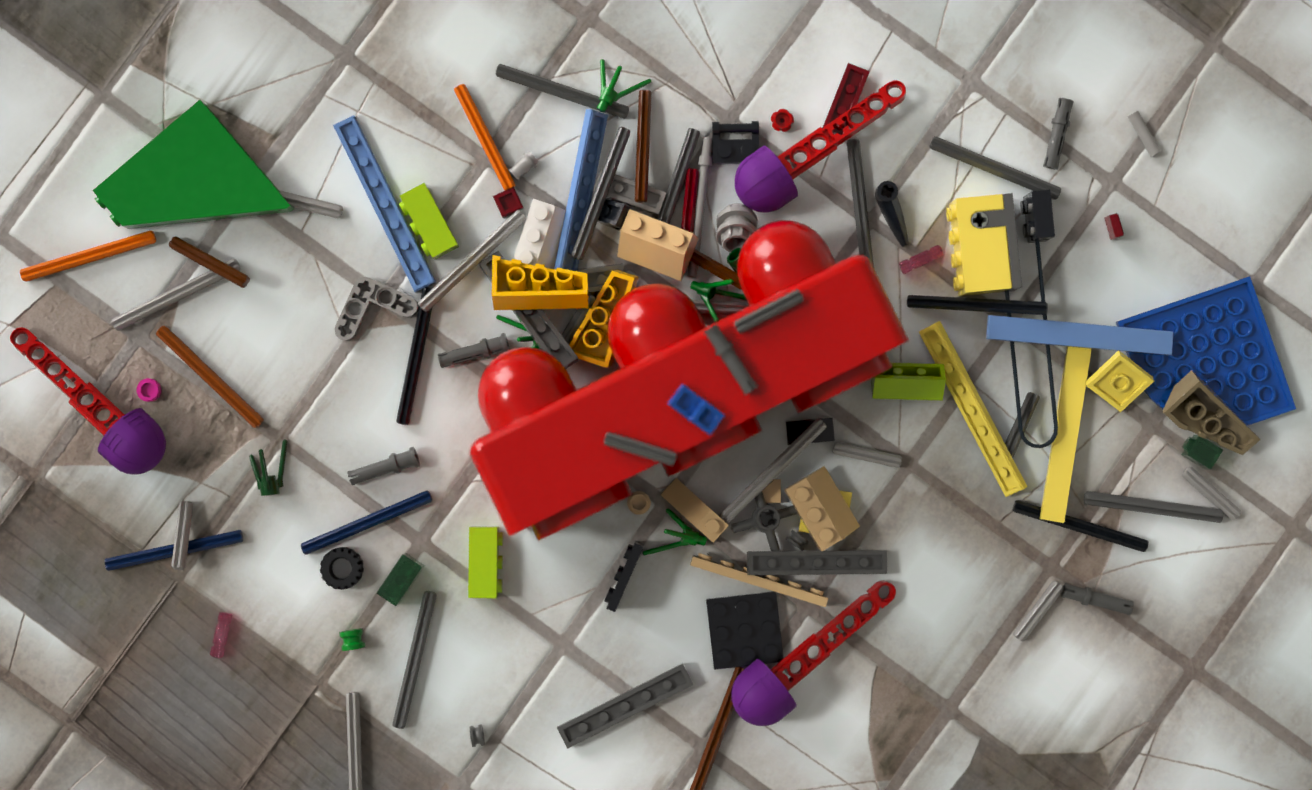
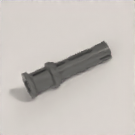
[438,333,510,368]
[347,447,420,486]

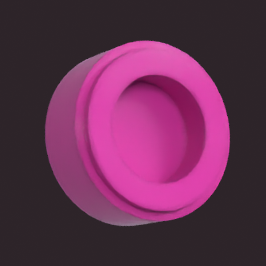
[136,378,162,402]

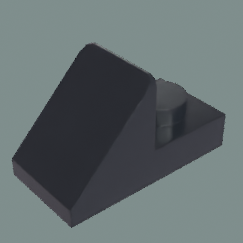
[597,199,631,230]
[786,418,835,445]

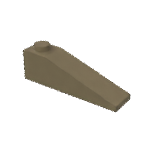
[1163,370,1261,455]

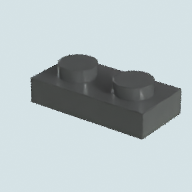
[577,263,624,292]

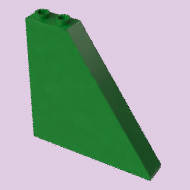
[92,100,294,229]

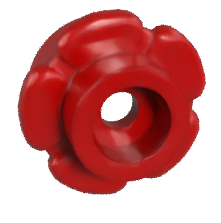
[771,109,794,132]

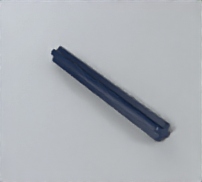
[301,490,433,555]
[105,530,243,571]

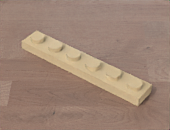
[690,553,828,607]

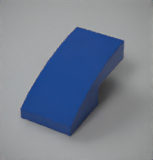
[667,384,725,435]

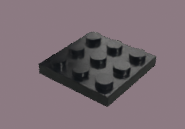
[706,591,784,670]

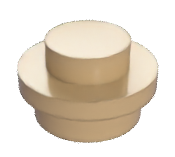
[627,491,651,515]

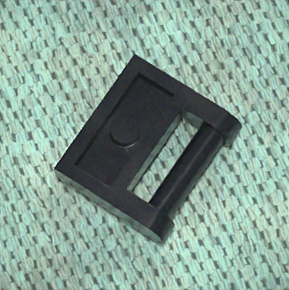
[712,121,759,164]

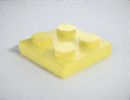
[1086,350,1154,412]

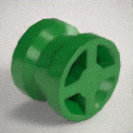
[339,628,365,651]

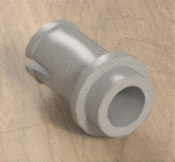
[509,151,539,181]

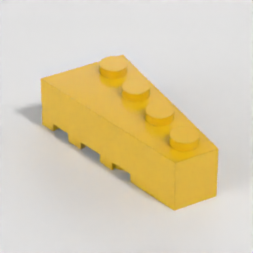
[492,255,589,310]
[569,270,639,368]

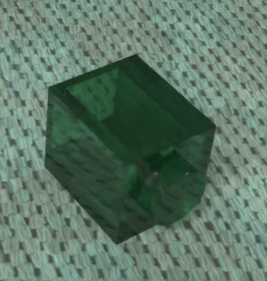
[1181,435,1223,470]

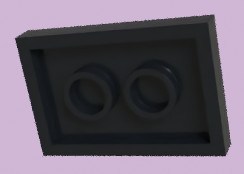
[604,541,644,612]

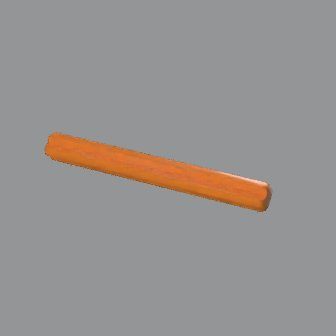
[454,84,515,190]

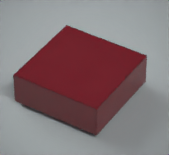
[493,187,524,218]
[1104,213,1124,240]

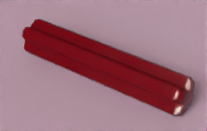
[681,168,699,233]

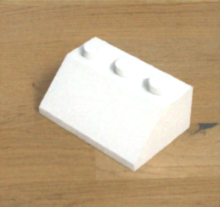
[513,199,566,269]

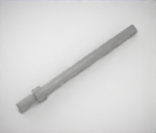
[687,137,713,277]

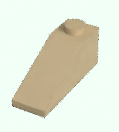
[661,478,729,543]

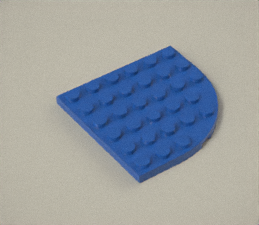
[1116,276,1296,425]

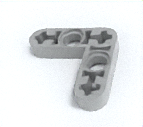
[335,277,419,341]

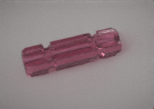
[899,245,944,274]
[210,612,232,658]

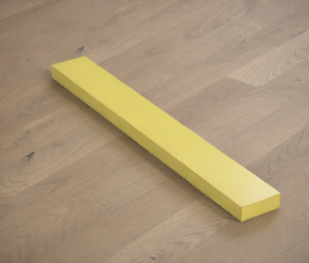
[919,321,1027,497]
[1040,346,1092,523]

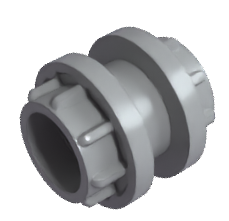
[716,203,757,252]

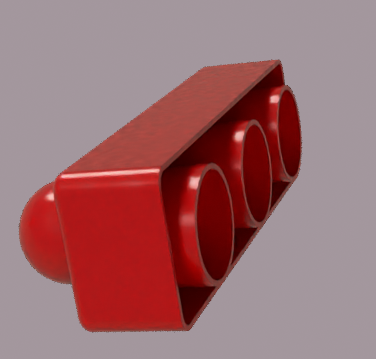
[469,220,909,541]

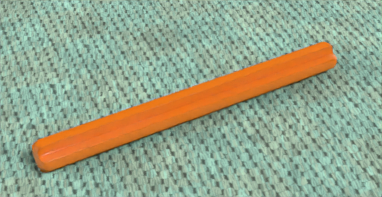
[20,230,156,282]

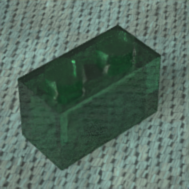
[376,553,425,606]

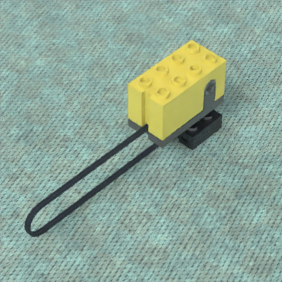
[946,190,1058,448]

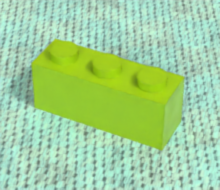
[399,183,459,260]
[871,363,946,401]
[468,526,503,598]

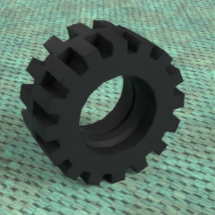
[320,547,364,590]

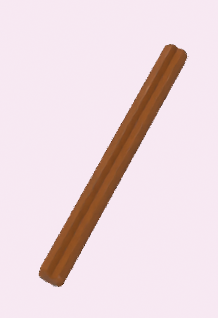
[156,326,264,428]

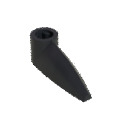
[875,181,909,247]

